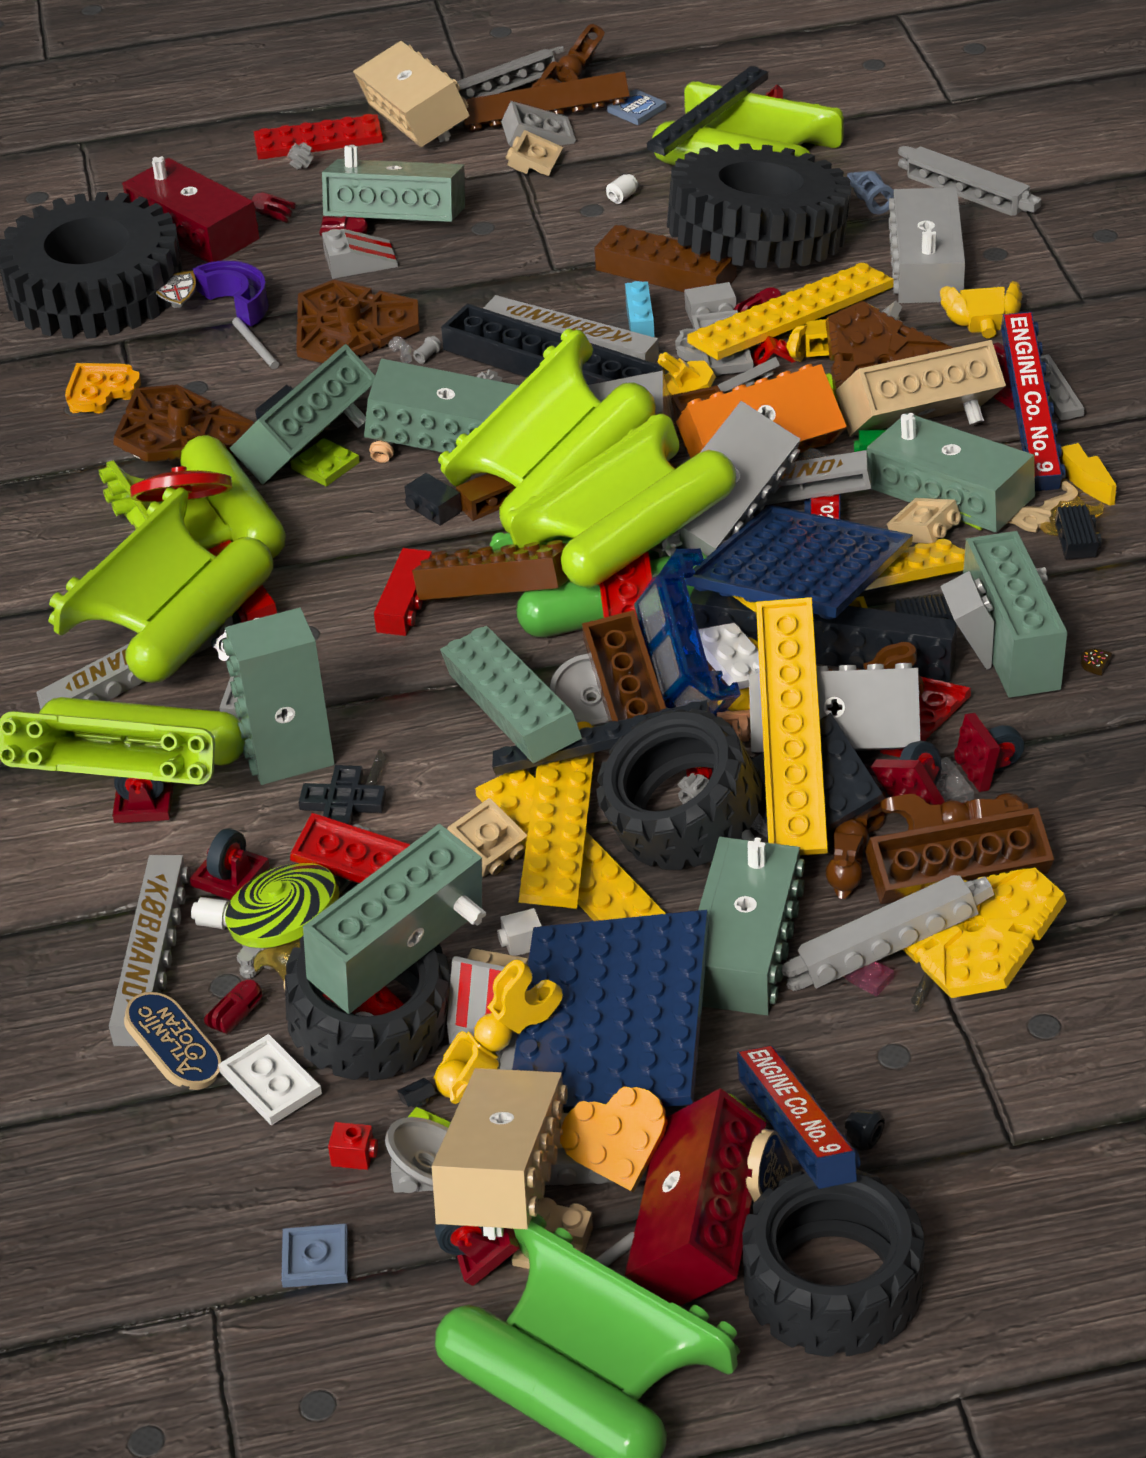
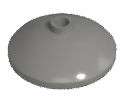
[550,654,609,726]
[385,1117,448,1187]

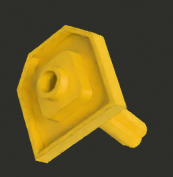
[657,352,716,395]

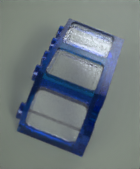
[634,548,741,717]

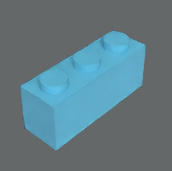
[625,281,654,337]

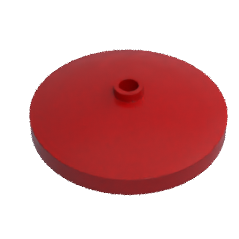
[130,466,233,502]

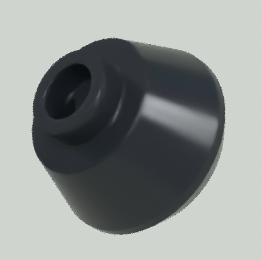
[845,1109,885,1151]

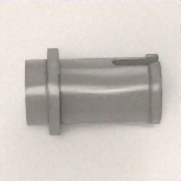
[413,336,441,364]

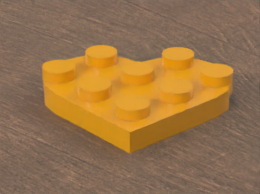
[65,363,141,414]
[560,1087,667,1193]

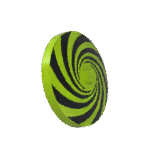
[225,863,339,948]

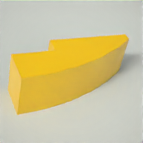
[1059,443,1116,506]

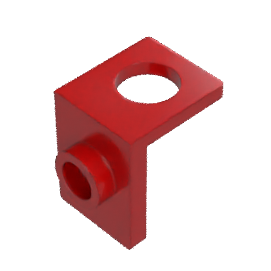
[751,336,796,366]

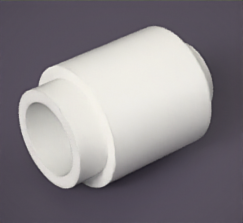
[606,174,638,204]
[191,897,229,929]

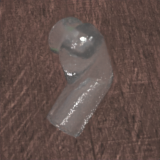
[389,336,412,363]

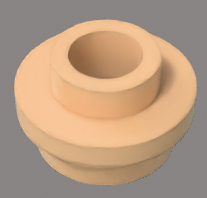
[369,441,394,463]

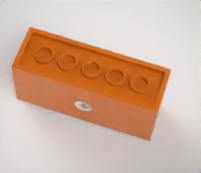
[676,364,847,458]

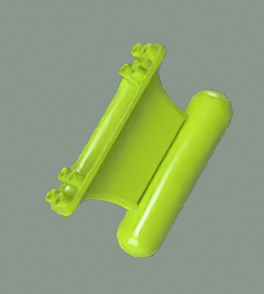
[652,81,844,165]
[438,328,656,533]
[506,414,736,588]
[99,435,286,559]
[48,487,273,683]
[0,697,246,785]

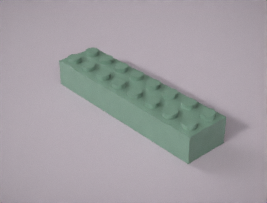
[440,625,582,763]

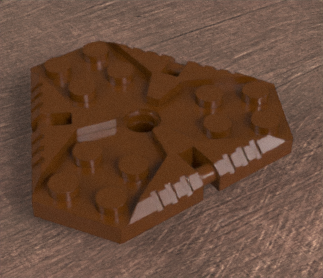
[296,279,419,363]
[826,301,953,411]
[113,384,254,462]

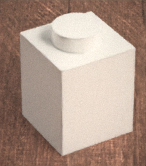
[497,908,541,956]

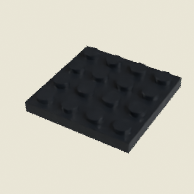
[751,713,885,833]

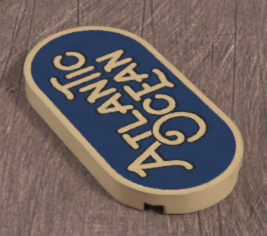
[124,992,221,1090]
[746,1129,792,1202]

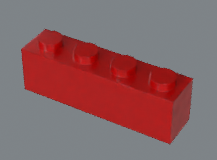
[374,548,432,636]

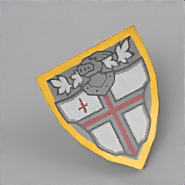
[156,271,196,308]

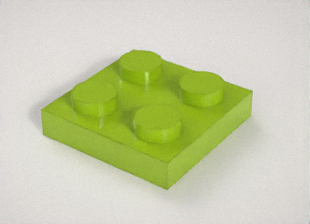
[290,438,360,487]

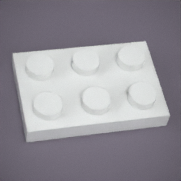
[689,623,759,690]
[218,1034,322,1125]

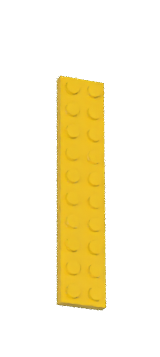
[687,263,894,360]
[733,539,965,612]
[756,597,828,855]
[519,721,595,909]
[475,769,666,921]

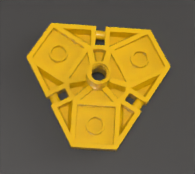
[902,868,1067,998]

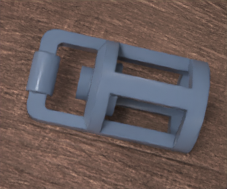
[846,171,893,214]

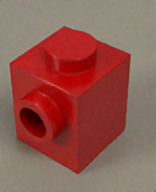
[328,1122,378,1170]

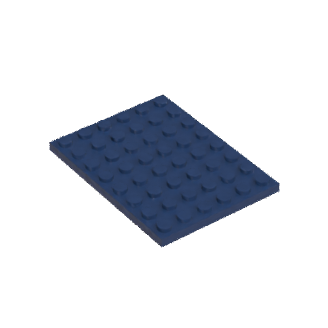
[685,505,913,619]
[512,910,710,1113]

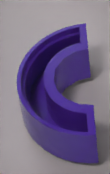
[193,261,269,327]

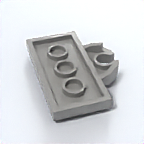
[675,310,753,376]

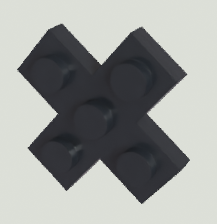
[298,765,386,825]

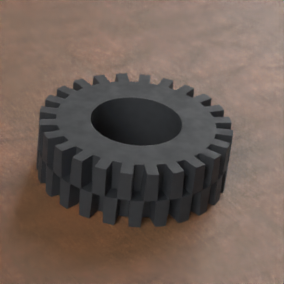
[667,143,852,268]
[0,192,183,339]

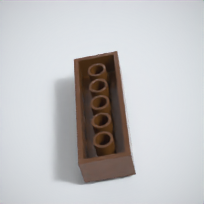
[594,225,737,293]
[412,540,569,600]
[582,610,666,722]
[865,807,1054,904]

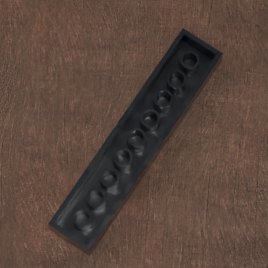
[441,303,665,385]
[687,588,957,683]

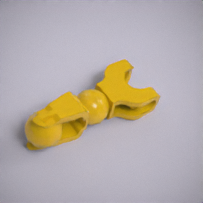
[434,960,562,1104]

